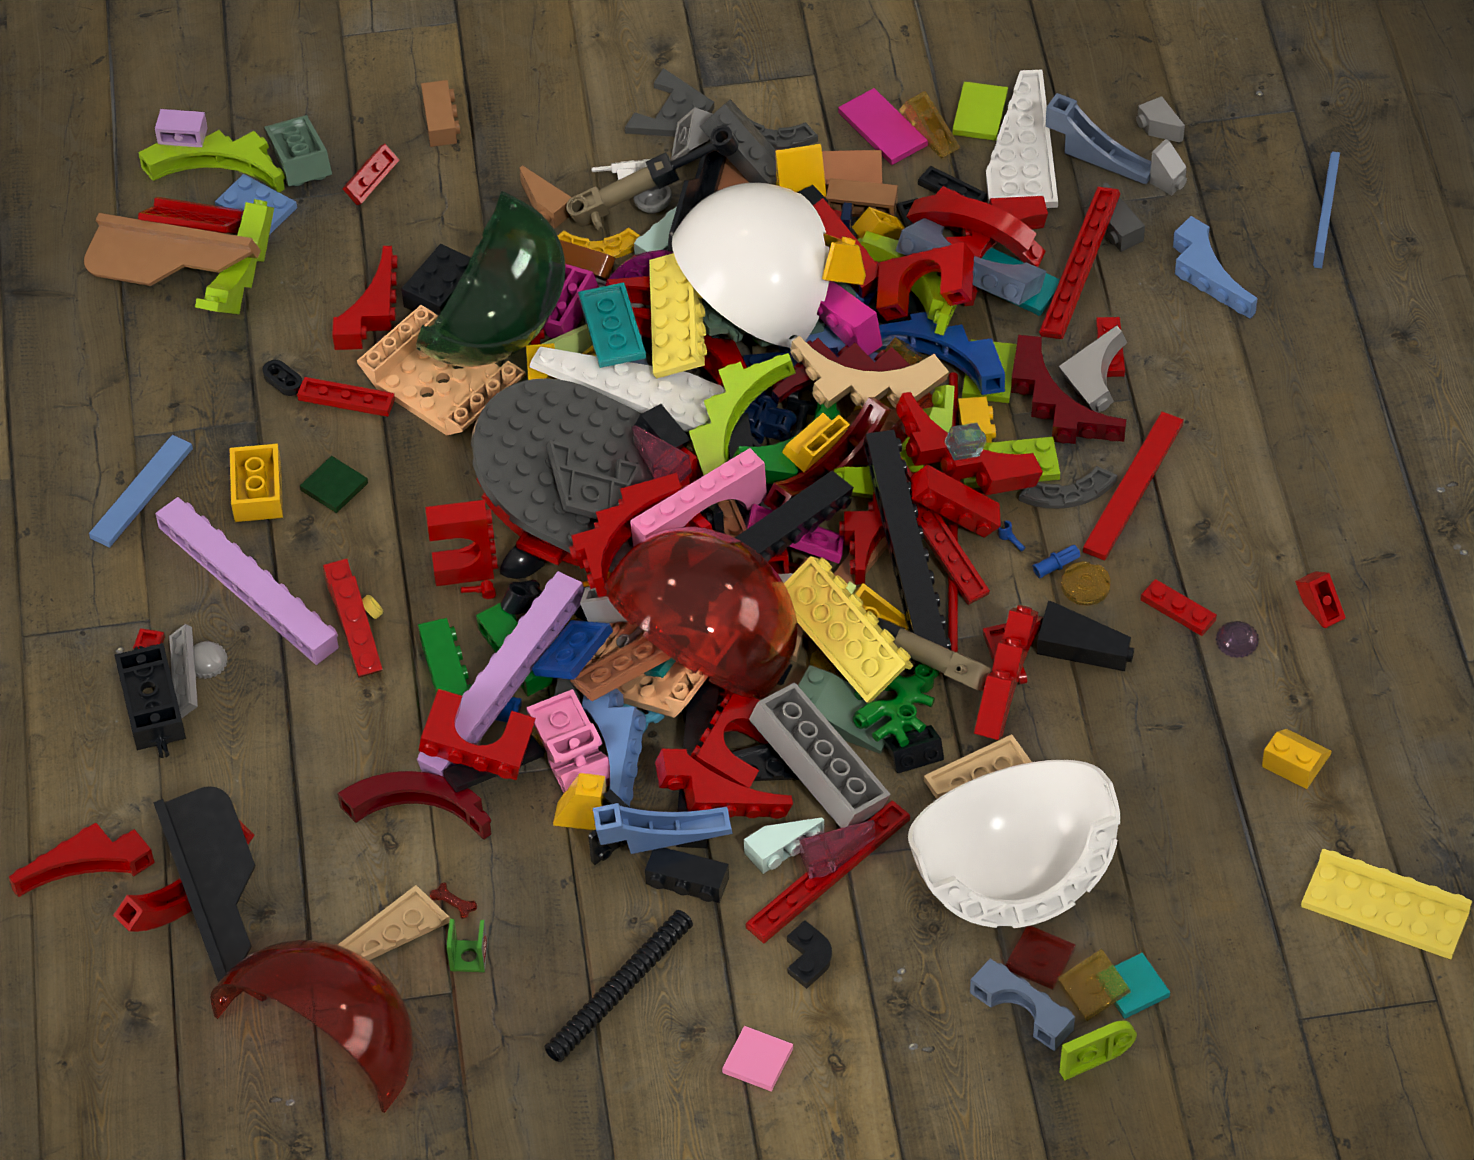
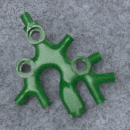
[853,664,939,747]

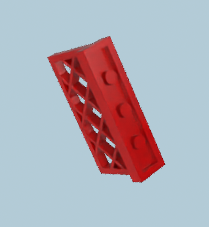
[138,197,244,234]

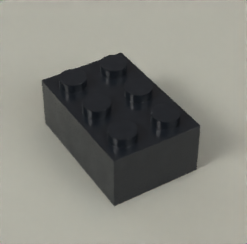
[401,244,481,325]

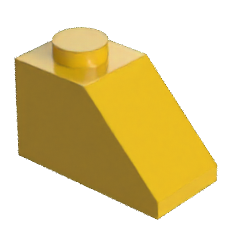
[852,207,905,240]

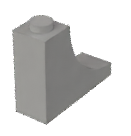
[1059,326,1127,413]

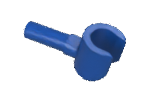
[998,520,1025,551]

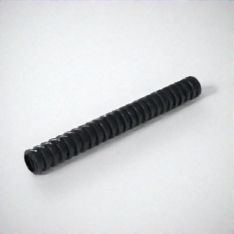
[544,910,693,1062]

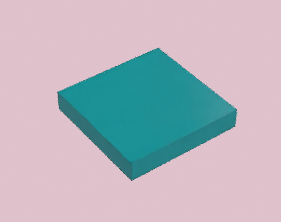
[1097,952,1170,1019]

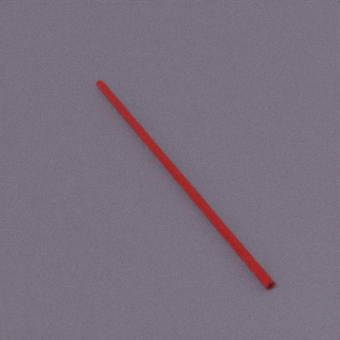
[948,372,958,652]

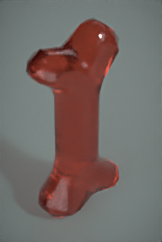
[430,882,477,919]

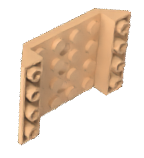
[357,305,526,436]
[583,618,740,718]

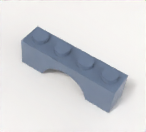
[970,958,1075,1051]

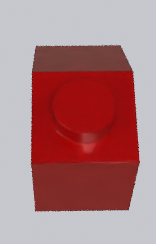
[1295,571,1346,628]

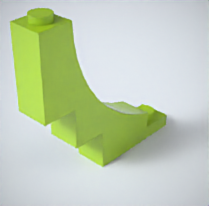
[195,199,274,314]
[858,231,957,336]
[834,385,955,498]

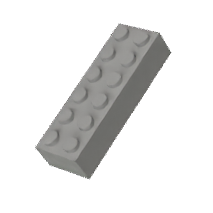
[749,682,891,832]

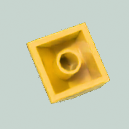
[1262,729,1332,789]

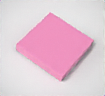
[722,1026,793,1092]

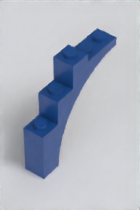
[878,312,1005,395]

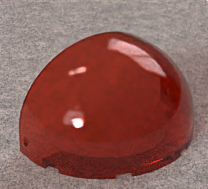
[604,527,797,699]
[210,940,413,1113]

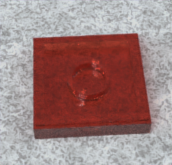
[1005,926,1076,990]

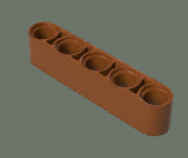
[505,226,616,280]

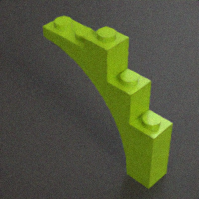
[138,130,285,192]
[689,353,796,475]

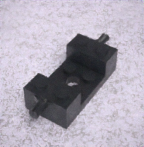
[114,643,186,758]

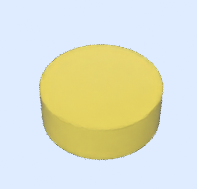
[362,595,383,619]

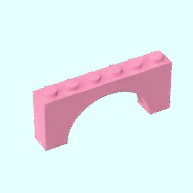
[630,448,767,571]

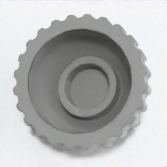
[634,186,672,213]
[193,641,228,679]

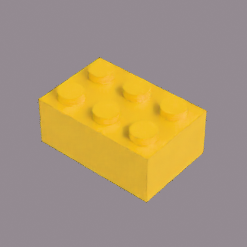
[230,444,283,522]

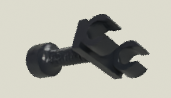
[786,391,817,439]

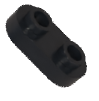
[263,360,302,396]

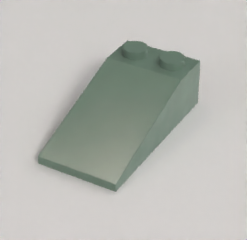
[264,115,332,186]
[798,665,892,754]

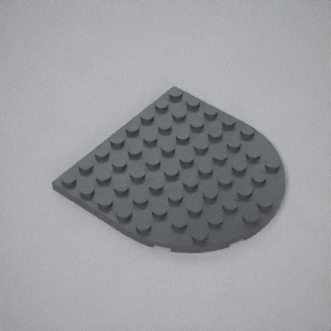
[471,378,663,577]

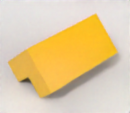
[782,413,850,472]

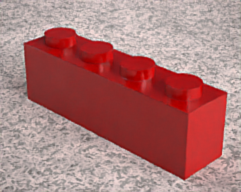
[911,464,1001,538]

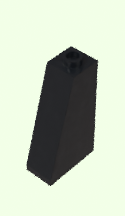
[1037,601,1135,671]

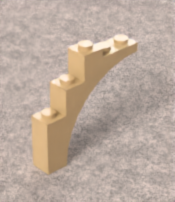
[790,336,949,409]

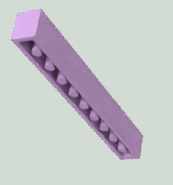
[155,497,339,665]
[417,571,585,777]

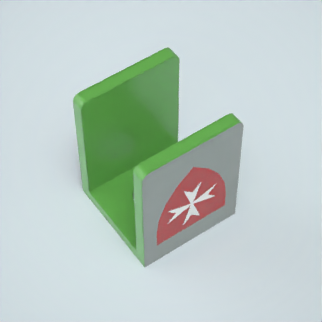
[447,919,488,972]

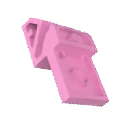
[526,689,610,793]

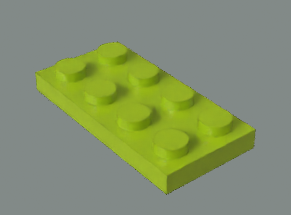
[963,437,1060,488]

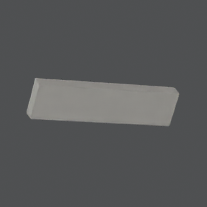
[169,624,198,718]

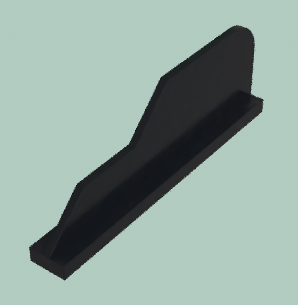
[668,150,727,252]
[153,786,256,993]

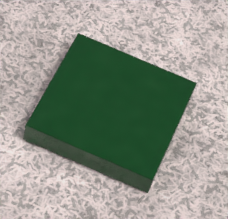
[300,456,368,513]

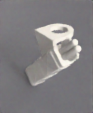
[591,159,650,180]

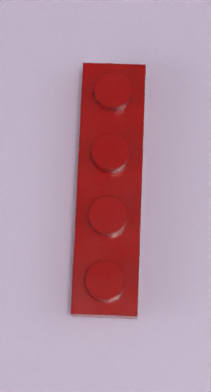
[297,377,395,417]

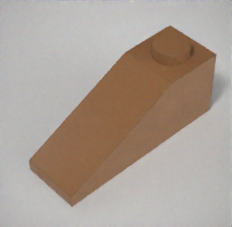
[520,165,572,229]

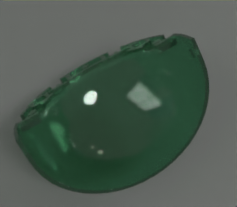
[416,191,565,367]

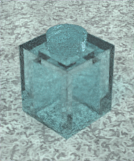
[944,422,987,461]

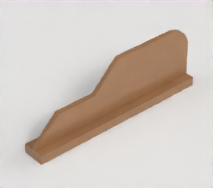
[84,213,261,286]

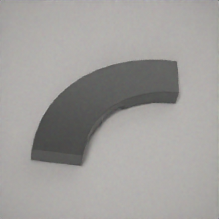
[744,114,818,150]
[1019,466,1118,509]

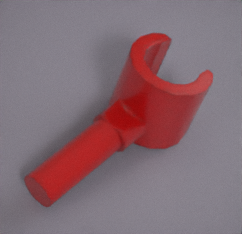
[461,580,496,599]

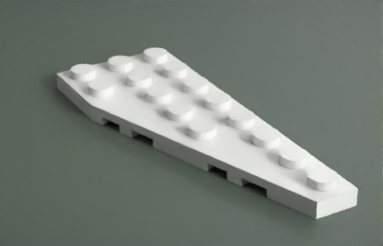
[986,70,1058,208]
[530,346,726,433]

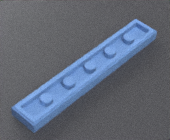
[1313,152,1340,269]
[89,435,193,548]

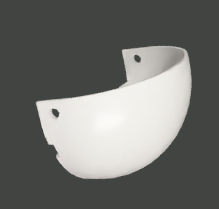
[672,183,829,348]
[908,760,1120,928]

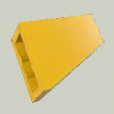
[553,773,607,830]

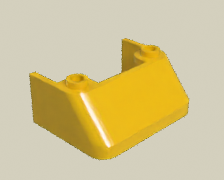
[822,234,866,285]

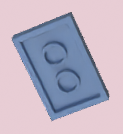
[215,174,297,235]

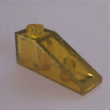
[899,91,961,159]

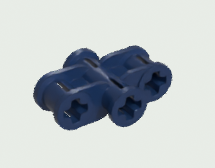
[744,395,797,444]

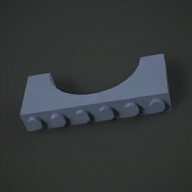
[896,218,1047,305]

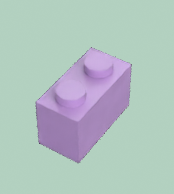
[155,109,207,147]

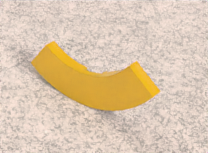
[555,227,640,258]

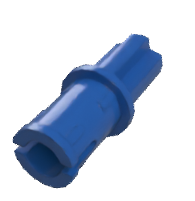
[1032,545,1081,579]

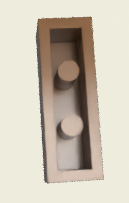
[421,80,460,147]
[826,178,898,217]

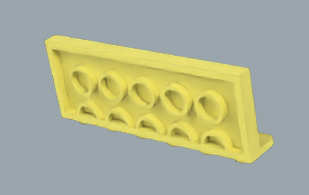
[649,253,707,379]
[775,556,914,703]
[1301,849,1472,960]

